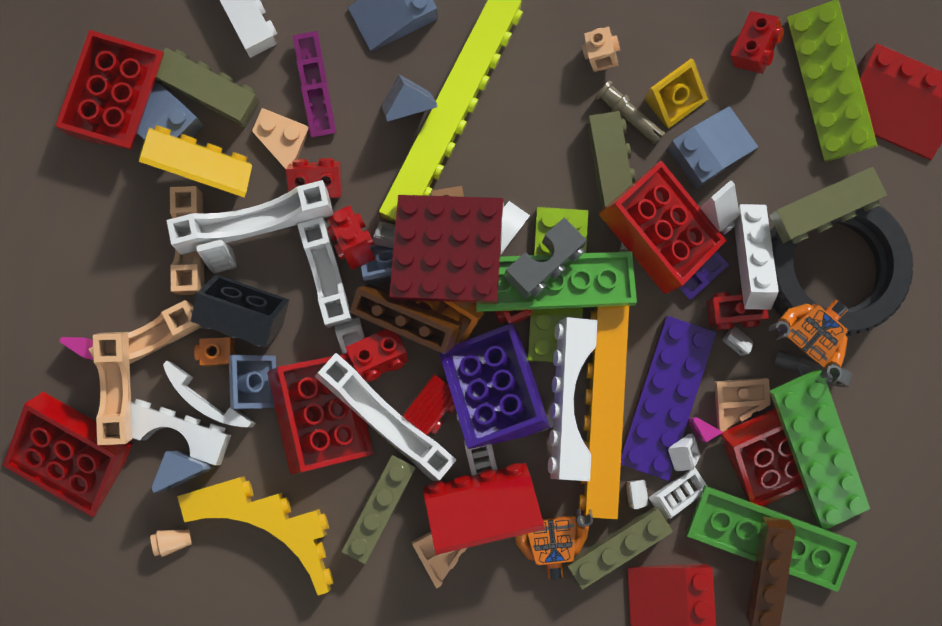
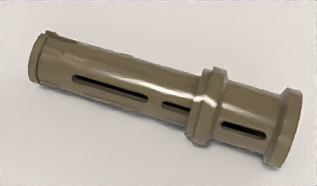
[595,80,665,145]

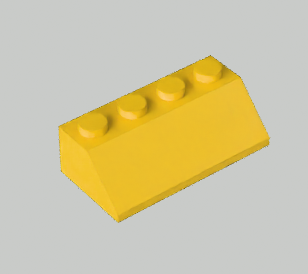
[139,125,252,197]

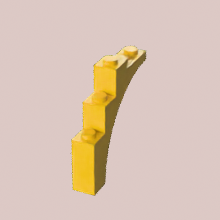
[177,477,334,595]

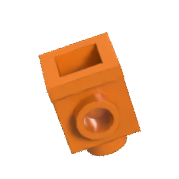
[194,337,235,366]

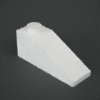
[700,181,739,235]

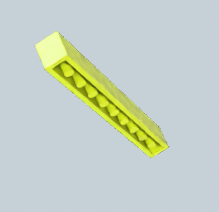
[379,0,523,224]

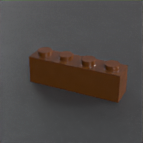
[350,283,463,354]
[746,516,796,626]

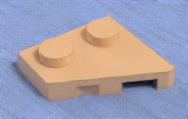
[252,108,310,170]
[715,378,770,432]
[412,532,467,589]

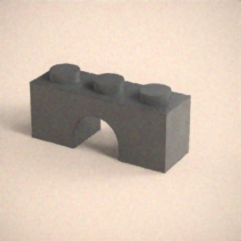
[504,217,587,300]

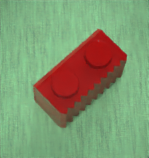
[402,374,455,436]

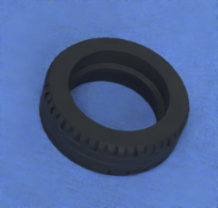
[770,206,913,336]

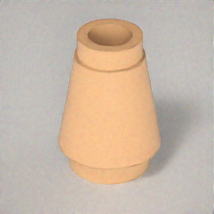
[150,529,192,557]

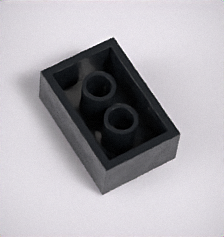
[191,274,290,347]

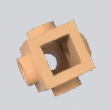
[582,27,620,72]

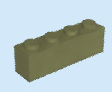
[155,47,260,128]
[586,111,636,221]
[769,167,887,244]
[342,455,416,564]
[565,507,673,590]

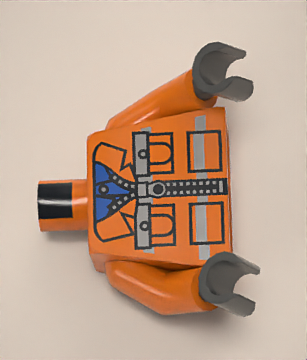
[768,299,848,384]
[514,508,593,580]

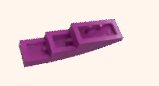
[292,31,337,137]

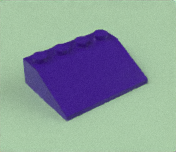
[439,323,550,449]

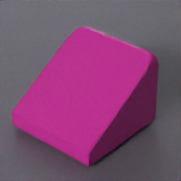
[60,337,93,360]
[688,417,722,442]

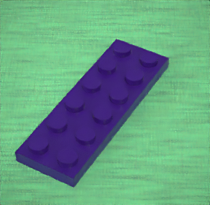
[621,316,716,481]

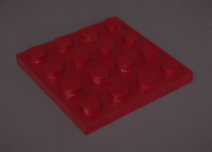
[389,195,504,304]

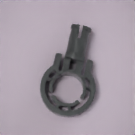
[774,350,853,388]

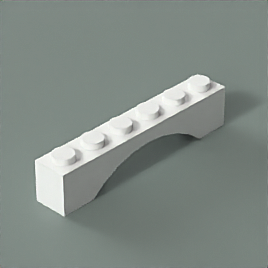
[167,180,334,255]
[548,317,597,481]
[315,353,456,481]

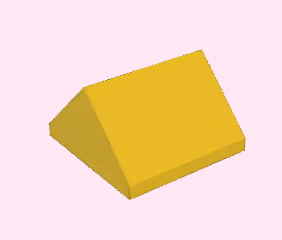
[644,59,708,129]

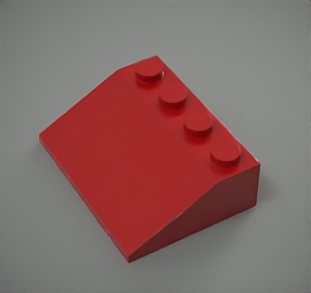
[55,30,164,150]
[858,43,942,160]
[599,161,727,294]
[267,354,374,475]
[2,392,133,517]
[721,409,804,506]
[423,463,545,555]
[627,564,716,626]

